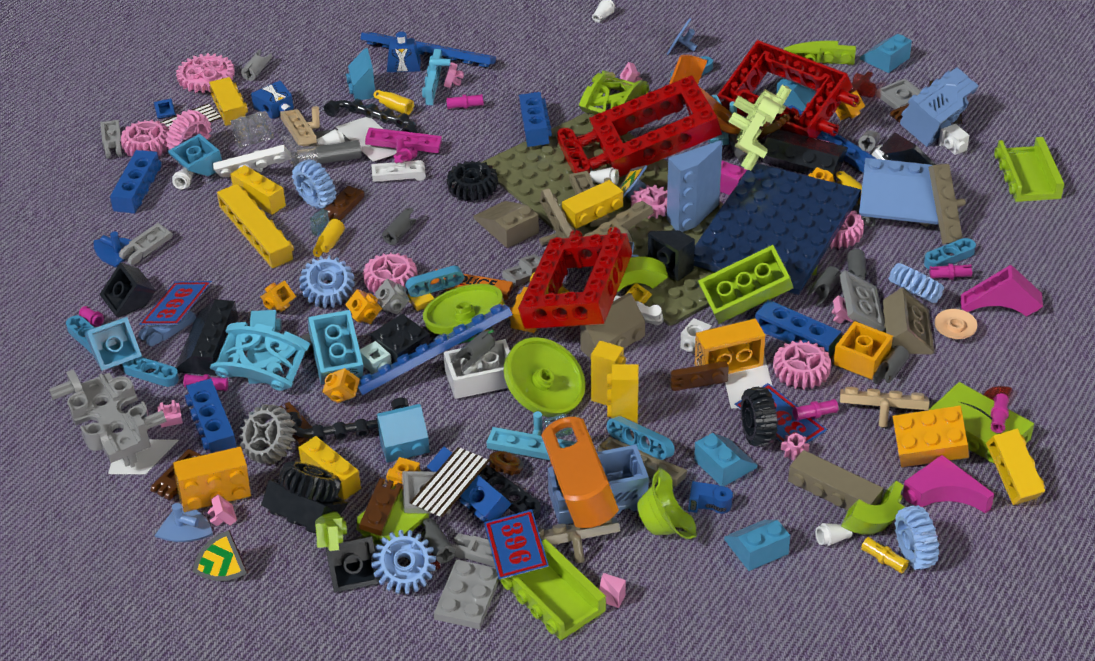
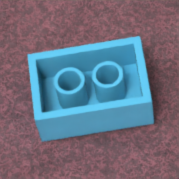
[308,310,363,384]

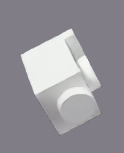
[938,124,970,155]

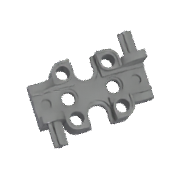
[48,370,167,468]

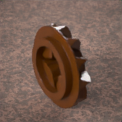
[488,451,524,476]

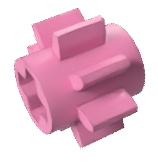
[781,433,810,461]

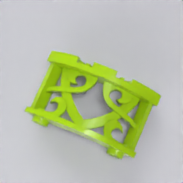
[579,70,649,114]

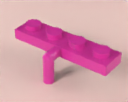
[365,127,442,153]

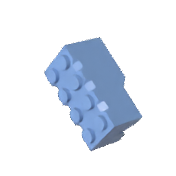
[899,67,979,147]
[548,445,649,524]

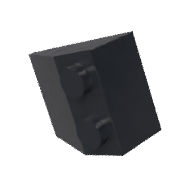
[879,132,936,165]

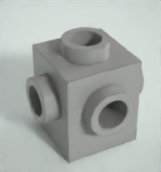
[375,279,410,315]

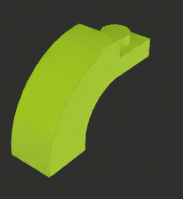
[617,257,668,292]
[841,481,905,534]

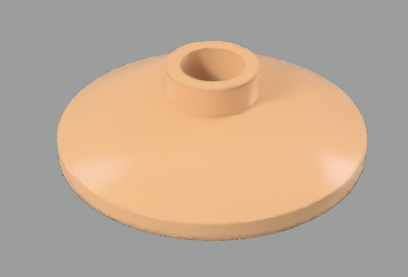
[935,309,977,339]

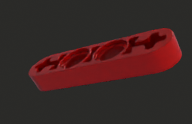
[557,128,590,175]

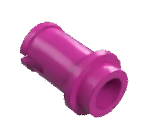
[79,306,104,327]

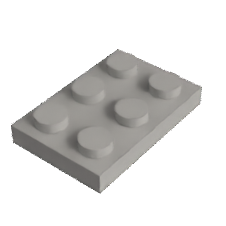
[840,270,885,331]
[434,559,499,629]

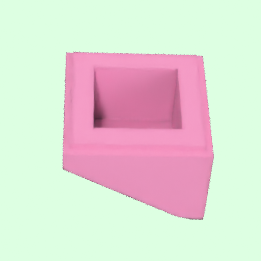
[599,573,626,608]

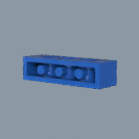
[519,92,552,147]
[110,150,161,214]
[755,299,842,358]
[184,378,237,453]
[427,446,512,522]

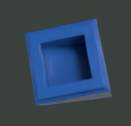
[154,98,176,119]

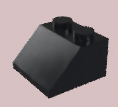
[648,230,695,282]
[99,262,156,317]
[325,535,380,593]

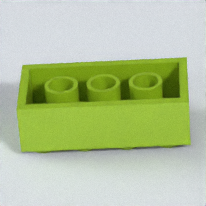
[698,245,794,324]

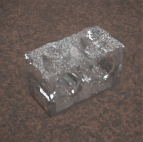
[231,111,274,148]

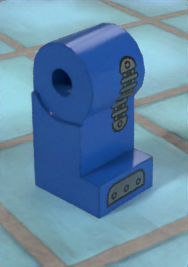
[688,481,733,514]

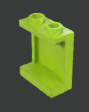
[356,485,429,546]

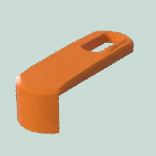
[669,54,742,134]
[541,417,619,528]

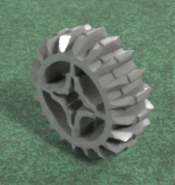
[239,404,297,464]

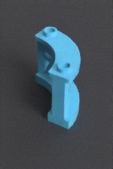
[210,322,310,391]

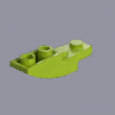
[784,41,856,65]
[315,511,347,551]

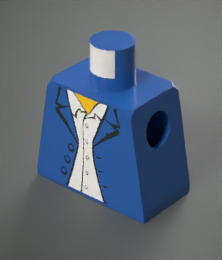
[387,32,421,72]
[251,80,294,119]

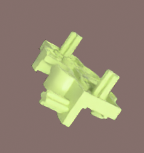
[728,84,792,171]

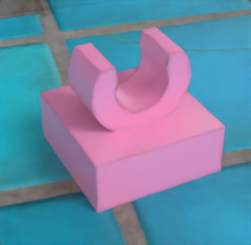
[443,62,464,88]
[620,62,642,83]
[832,295,853,324]
[157,400,183,428]
[208,495,237,526]

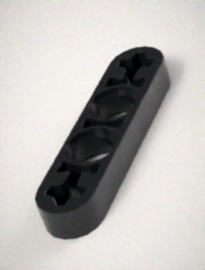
[478,465,541,520]

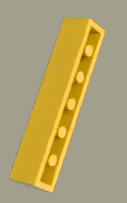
[217,184,294,269]

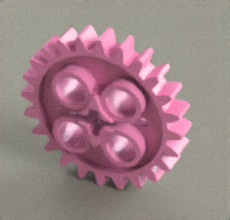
[176,53,235,93]

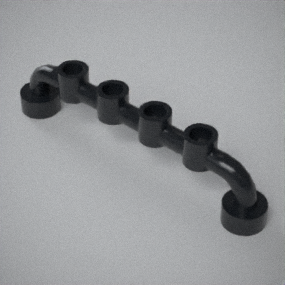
[324,99,417,133]
[289,397,409,441]

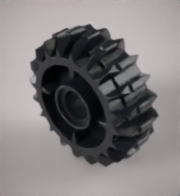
[447,160,498,202]
[740,386,778,447]
[278,461,341,502]

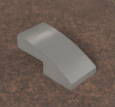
[502,254,541,287]

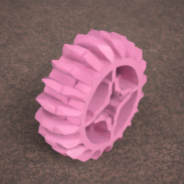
[165,110,212,150]
[121,119,169,156]
[830,210,864,250]
[363,252,418,295]
[773,340,831,390]

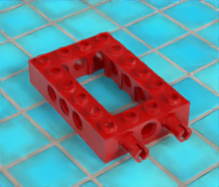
[717,40,860,138]
[577,75,722,177]
[518,227,633,329]

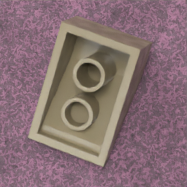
[473,201,539,248]

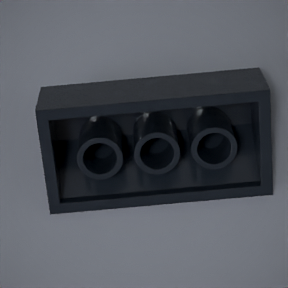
[762,129,848,182]
[175,299,238,376]

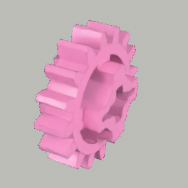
[631,185,667,219]

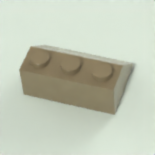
[883,287,934,355]
[580,293,645,359]

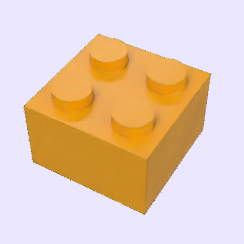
[834,321,893,380]

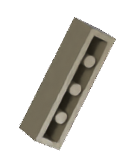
[788,450,883,510]

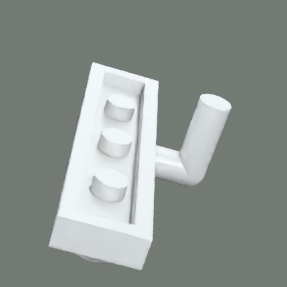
[213,145,291,177]

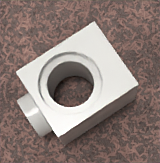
[680,318,712,354]

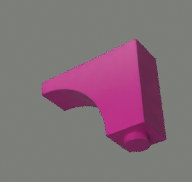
[961,265,1043,316]
[902,455,994,513]

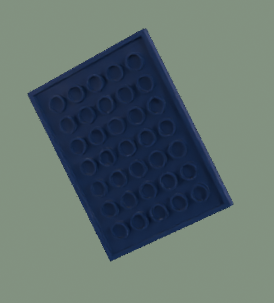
[694,163,861,295]

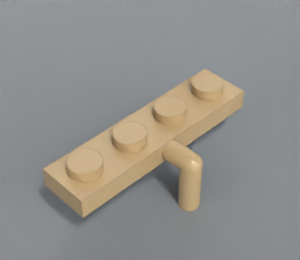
[280,106,320,146]
[840,387,929,427]

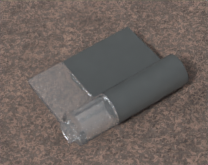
[282,129,362,167]

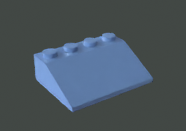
[667,140,723,232]
[859,158,939,225]

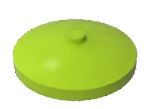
[423,284,504,335]
[504,337,585,417]

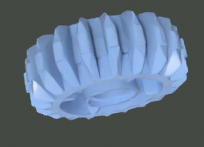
[292,159,337,209]
[299,255,355,309]
[888,263,944,303]
[894,505,939,570]
[372,530,436,594]

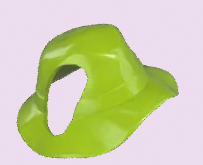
[637,467,697,539]

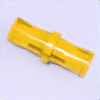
[861,537,909,574]

